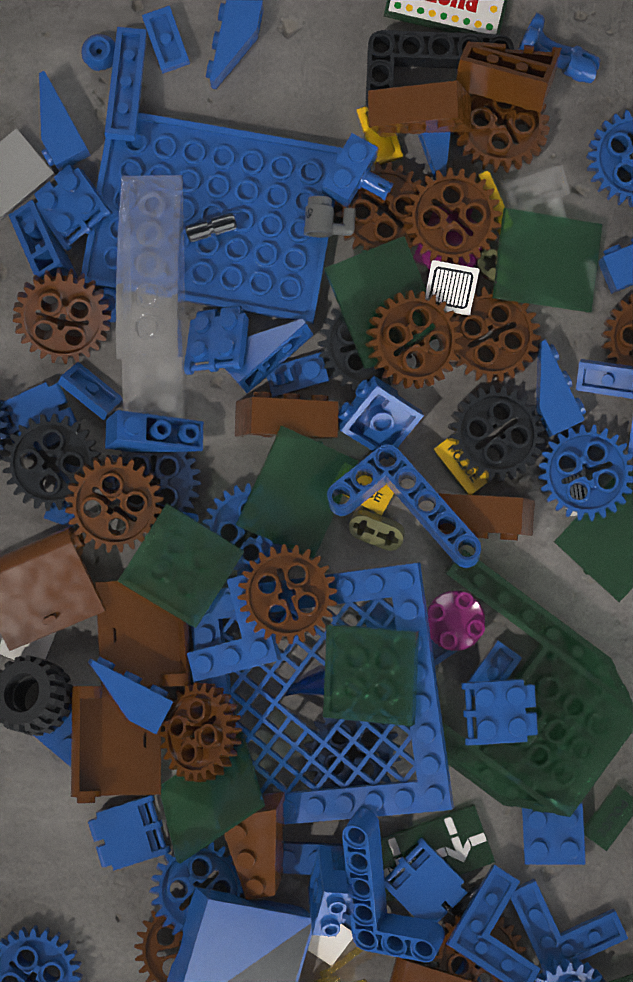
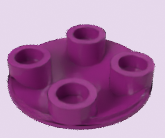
[427,590,485,651]

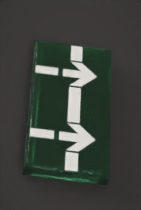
[381,804,495,902]

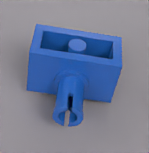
[322,133,394,208]

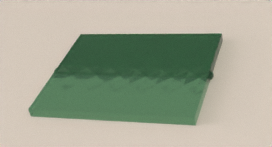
[492,208,603,313]
[324,236,436,369]
[236,425,358,558]
[553,471,633,602]
[160,731,265,864]

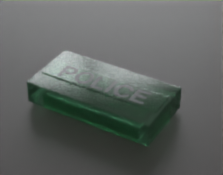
[584,784,633,852]

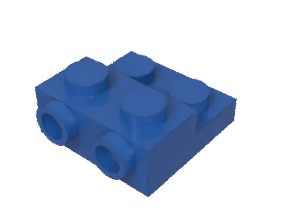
[338,375,424,460]
[307,846,352,937]

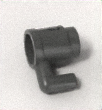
[304,196,356,238]

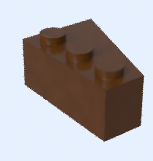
[456,42,562,112]
[368,80,472,137]
[235,392,338,439]
[433,493,535,541]
[219,792,285,900]

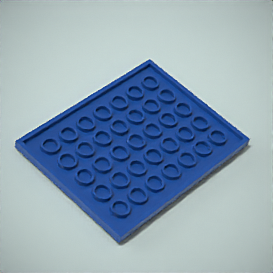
[81,113,343,324]

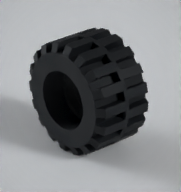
[0,655,73,736]

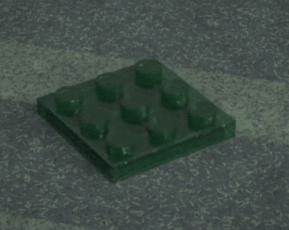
[118,503,244,628]
[323,624,419,726]

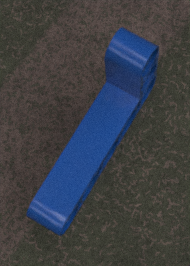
[327,444,481,568]
[342,809,445,962]

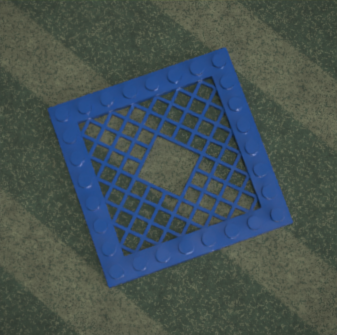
[187,562,454,830]

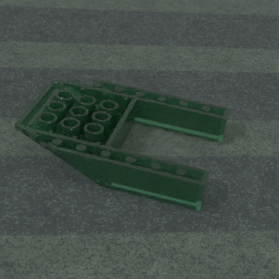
[355,549,633,817]

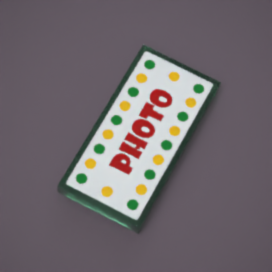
[383,0,508,35]

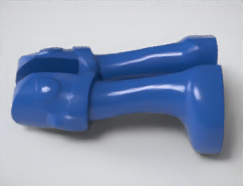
[518,12,600,83]

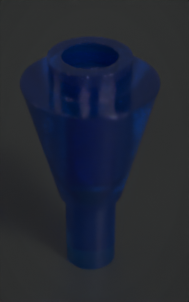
[282,668,338,697]

